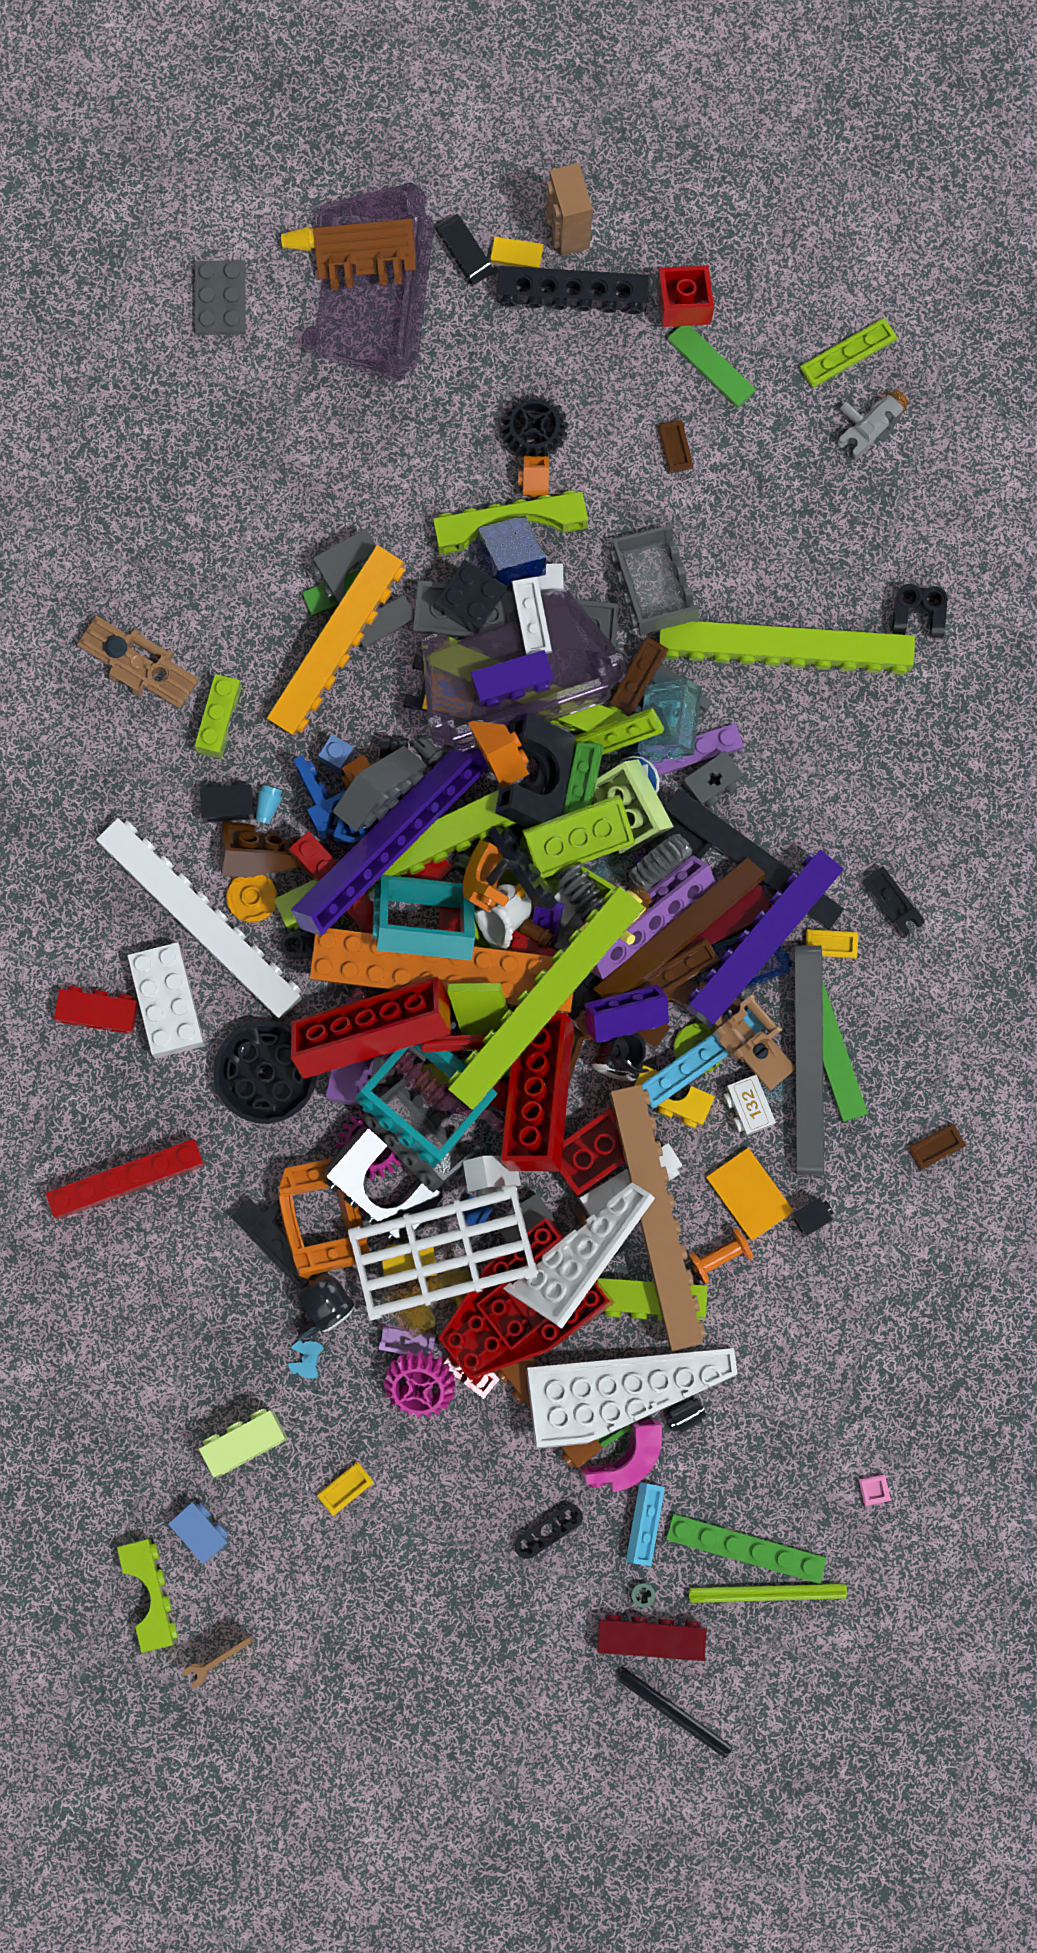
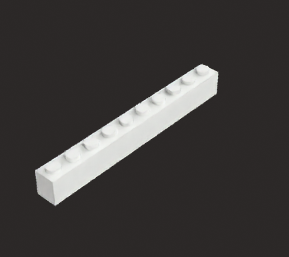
[96,818,302,1021]

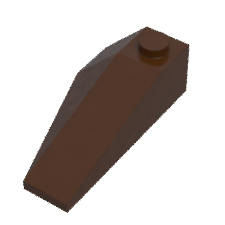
[220,822,327,878]

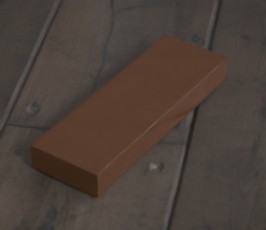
[609,636,669,716]

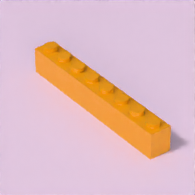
[267,545,406,735]

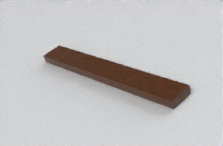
[594,858,766,999]

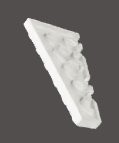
[503,1183,655,1328]

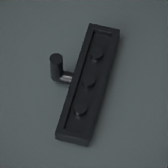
[485,826,558,910]

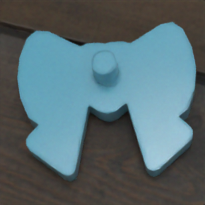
[288,1340,324,1379]

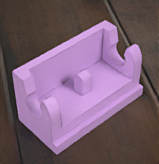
[379,1324,436,1356]

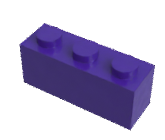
[471,650,554,708]
[585,985,669,1042]

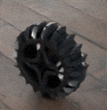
[500,393,568,457]

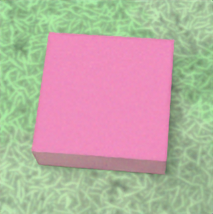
[858,1474,891,1506]

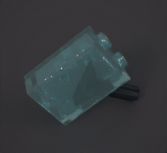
[619,679,702,763]

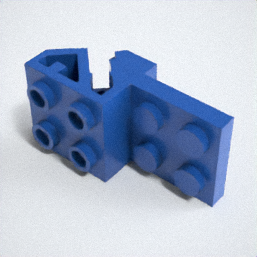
[293,755,369,851]

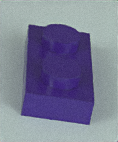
[532,901,564,948]

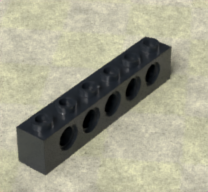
[497,266,649,315]

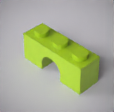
[195,674,242,759]

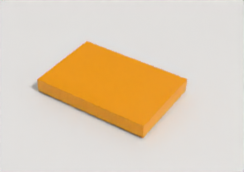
[706,1147,794,1242]

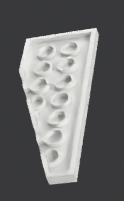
[526,1348,737,1449]

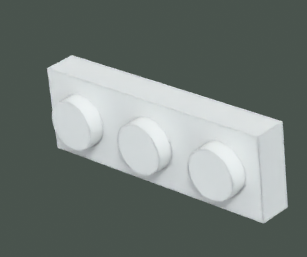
[512,577,552,655]

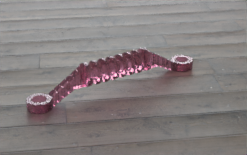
[351,987,505,1136]

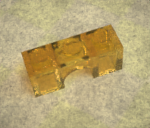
[397,1266,473,1339]

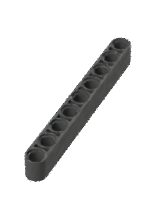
[795,945,824,1175]

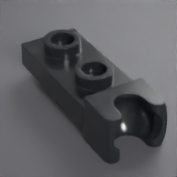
[862,866,925,939]

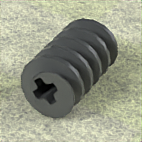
[555,863,604,922]

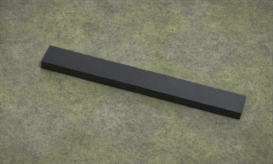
[664,788,844,930]

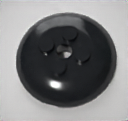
[213,1020,318,1124]

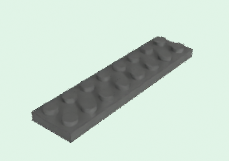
[413,580,620,655]

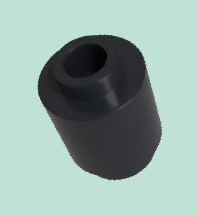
[665,1398,707,1434]

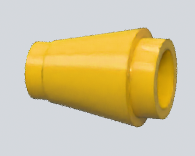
[281,226,315,251]

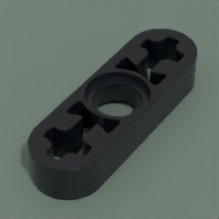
[515,1505,583,1559]

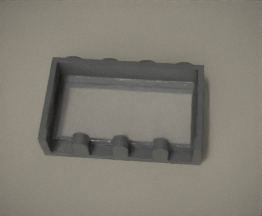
[609,525,699,637]
[361,1074,481,1193]

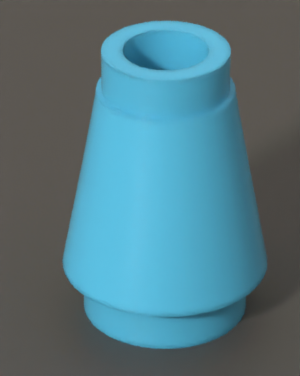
[255,785,283,824]

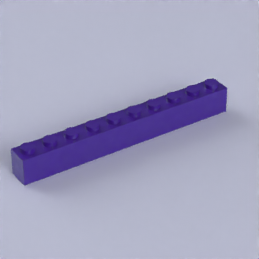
[291,743,489,936]

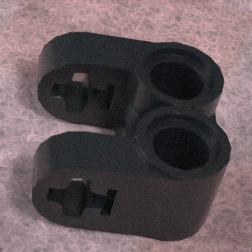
[892,584,948,639]

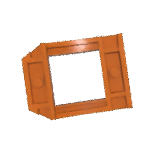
[278,1158,371,1279]

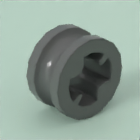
[453,854,471,875]

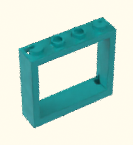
[372,875,475,960]
[354,1044,498,1168]

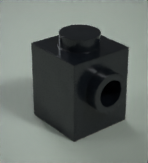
[790,1198,834,1237]

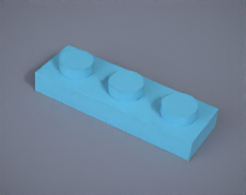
[626,1482,665,1566]

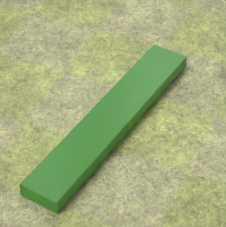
[793,975,868,1122]

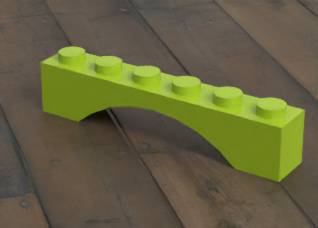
[433,490,588,555]

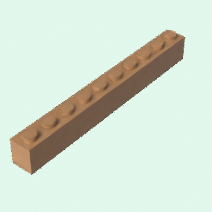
[609,1084,706,1351]

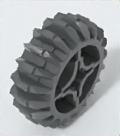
[628,834,692,893]

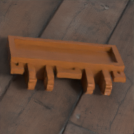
[313,219,416,290]

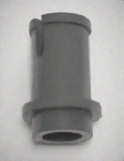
[413,736,445,767]

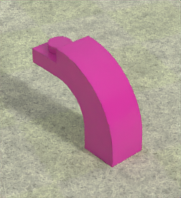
[580,1418,662,1492]

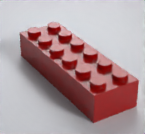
[291,977,451,1079]
[501,1013,575,1171]

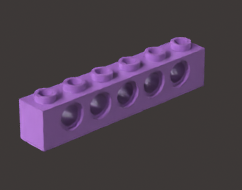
[591,856,716,979]

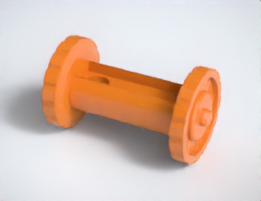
[688,1227,754,1284]

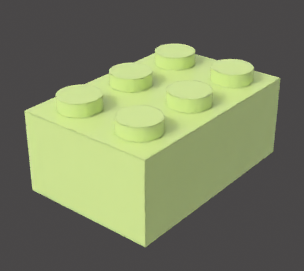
[593,759,674,854]
[199,1408,288,1478]

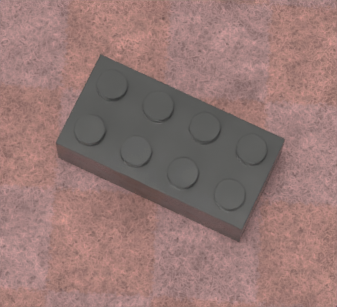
[332,746,427,831]

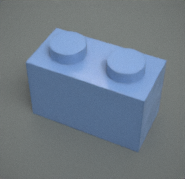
[168,1502,229,1564]

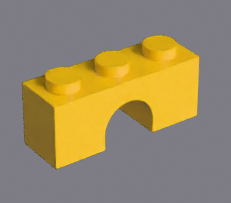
[635,1065,715,1129]

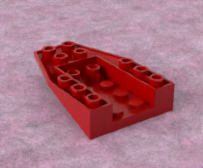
[439,1218,615,1380]

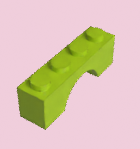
[117,1539,178,1653]

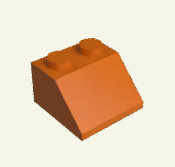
[468,721,529,788]

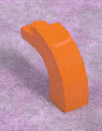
[463,840,509,913]

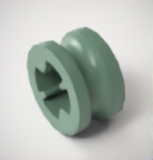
[631,1583,655,1608]

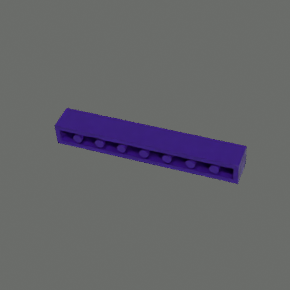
[687,849,844,1029]

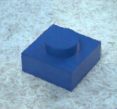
[463,1195,493,1226]

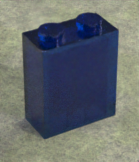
[478,515,546,586]

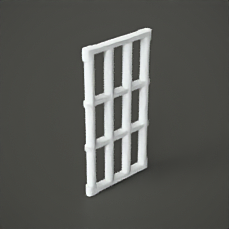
[348,1184,538,1321]

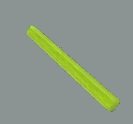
[688,1584,847,1603]

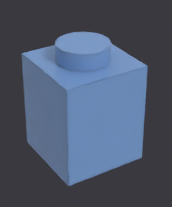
[318,734,355,775]

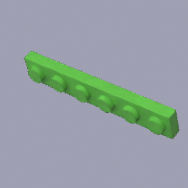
[666,1514,827,1584]

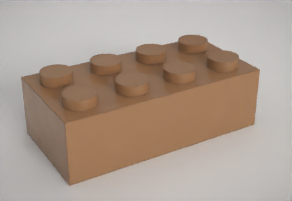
[545,163,593,256]

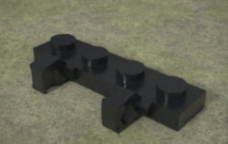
[231,1198,322,1289]

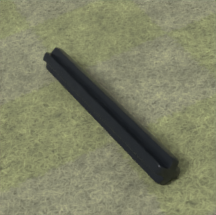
[618,1670,733,1758]

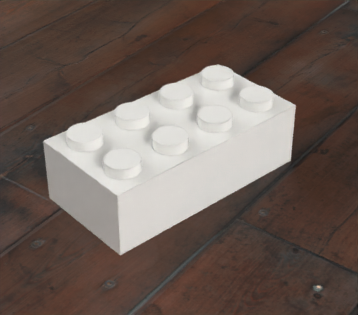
[128,942,205,1059]

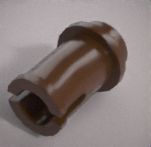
[520,919,555,948]

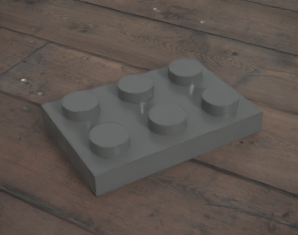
[195,260,246,335]

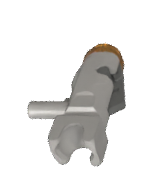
[837,389,909,461]

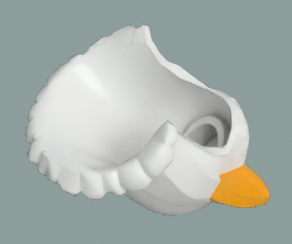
[474,883,532,950]

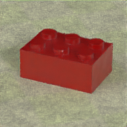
[557,1108,625,1198]

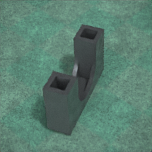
[311,529,415,649]

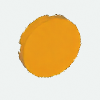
[226,875,278,923]

